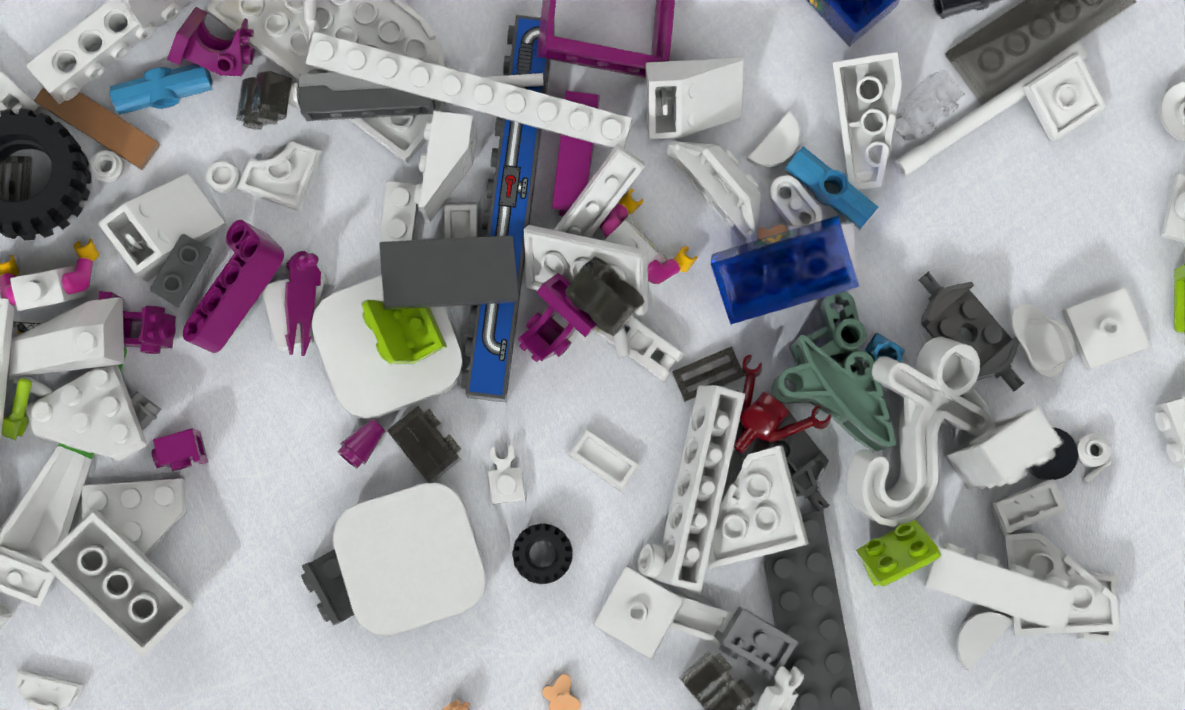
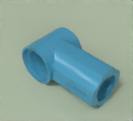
[864,333,905,362]

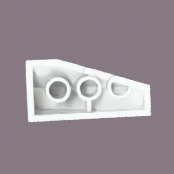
[832,51,902,190]
[7,297,124,378]

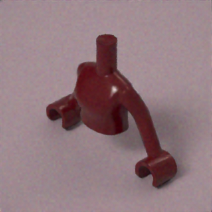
[733,355,831,453]

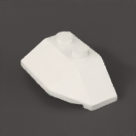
[666,141,761,250]

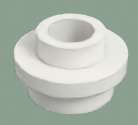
[90,150,124,183]
[1077,434,1111,467]

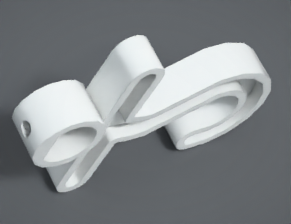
[847,336,990,527]

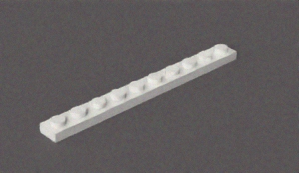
[305,31,633,149]

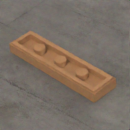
[34,87,161,170]

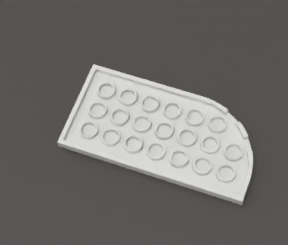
[206,0,446,163]

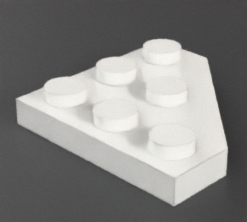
[26,365,148,461]
[708,446,809,569]
[81,479,186,556]
[1004,532,1120,636]

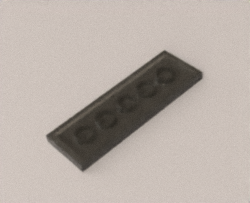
[945,0,1137,105]

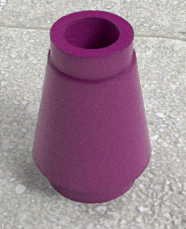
[337,419,386,469]

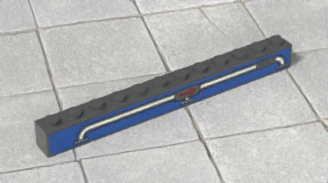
[461,15,555,403]

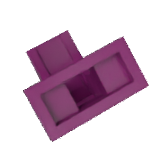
[167,7,254,76]
[518,273,607,362]
[98,291,176,354]

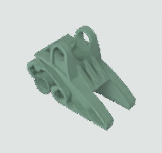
[771,290,897,452]

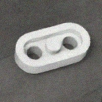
[768,175,822,226]

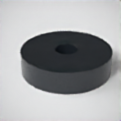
[1026,427,1078,480]

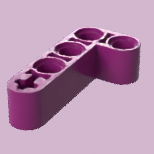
[183,219,284,353]

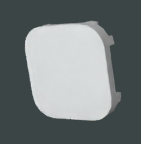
[312,276,464,420]
[333,483,485,636]

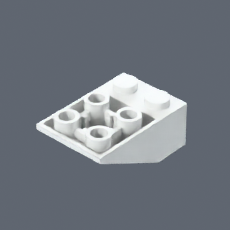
[646,58,743,139]
[415,111,477,223]
[98,173,226,282]

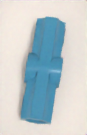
[109,64,213,115]
[785,146,878,230]

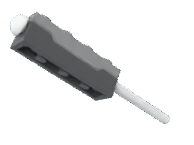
[286,69,544,121]

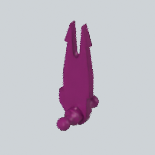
[285,251,321,356]

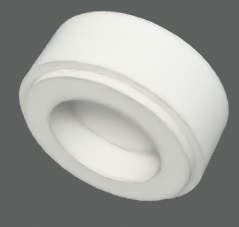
[206,160,241,194]
[638,543,665,578]

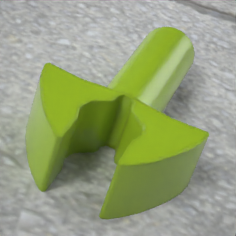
[2,378,32,441]

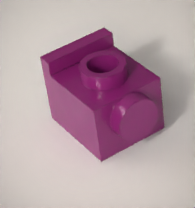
[151,428,209,471]

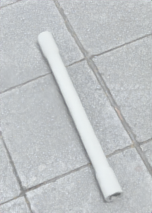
[894,42,1087,177]

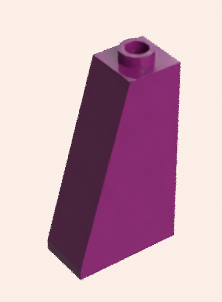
[552,91,600,217]

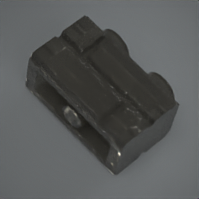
[387,406,462,483]

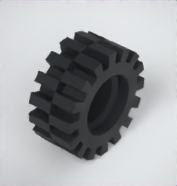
[512,523,572,584]

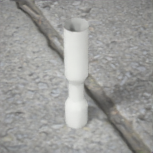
[1083,459,1112,484]

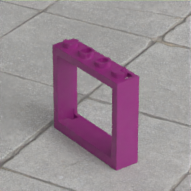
[537,0,675,78]

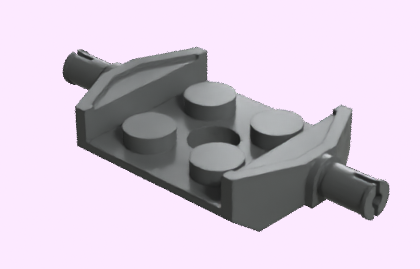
[918,271,1024,392]
[734,390,830,512]

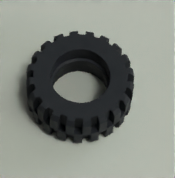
[0,108,91,240]

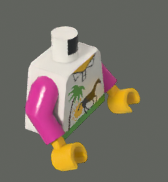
[600,189,698,284]
[0,239,99,311]

